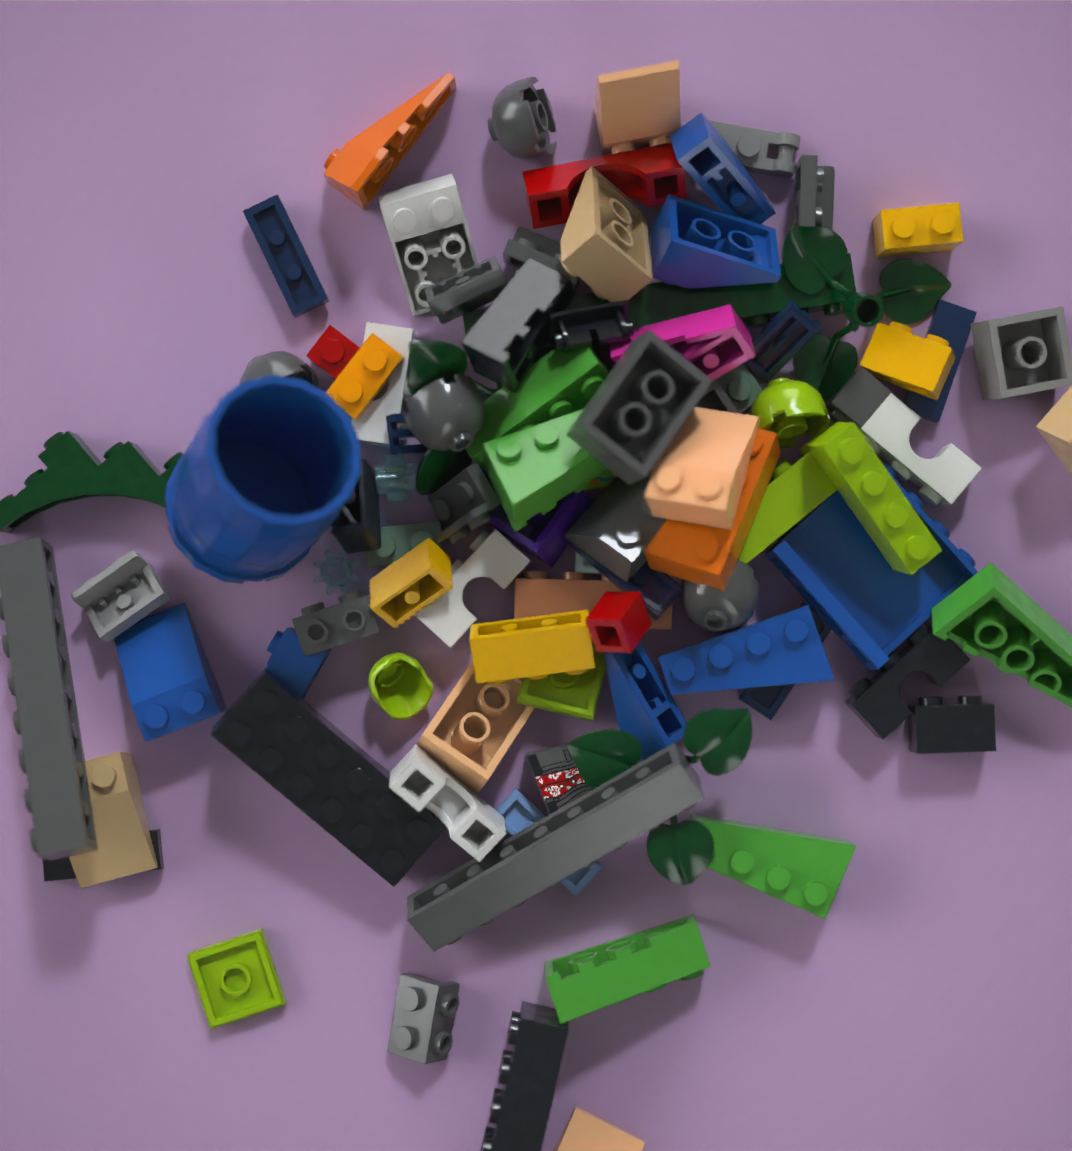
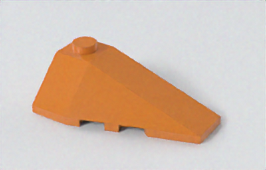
[323,72,456,211]

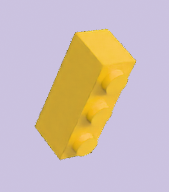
[469,609,595,685]

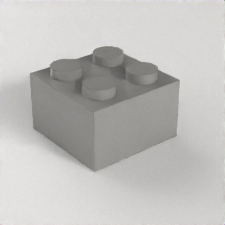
[971,306,1072,400]

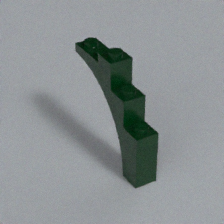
[0,431,184,533]

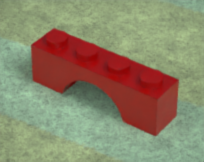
[522,143,687,229]

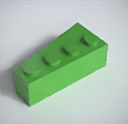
[483,409,612,532]
[689,814,856,919]

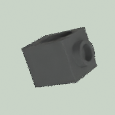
[826,366,892,429]

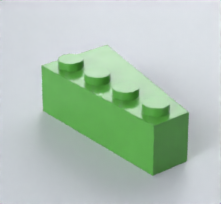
[466,346,611,471]
[931,563,1072,707]
[545,915,711,1024]

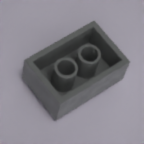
[566,330,712,484]

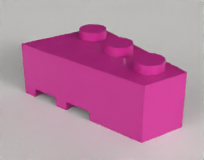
[610,304,756,381]

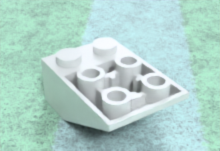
[378,174,478,316]

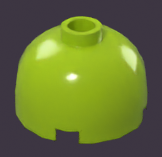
[749,378,831,449]

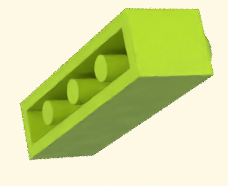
[807,422,942,575]
[738,435,837,564]

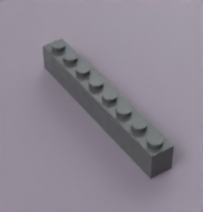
[0,537,98,861]
[407,742,705,952]

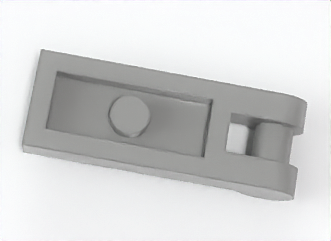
[708,120,801,177]

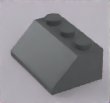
[565,467,667,583]

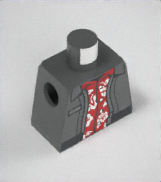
[526,743,593,815]

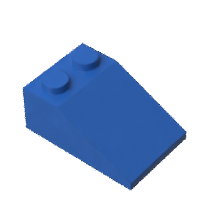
[650,194,781,289]
[114,603,227,742]

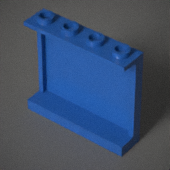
[765,461,978,671]

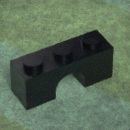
[845,624,970,739]

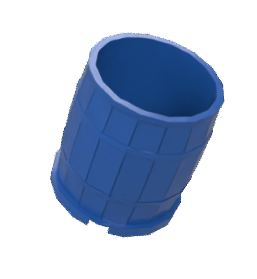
[164,375,360,584]

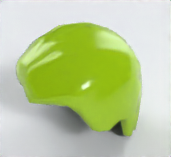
[368,653,434,721]

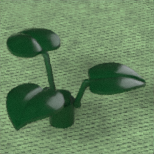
[782,225,952,401]
[407,341,539,496]
[568,708,752,885]

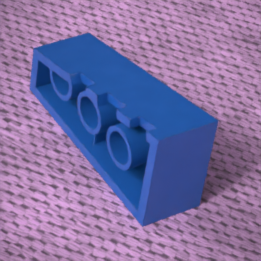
[657,605,835,695]

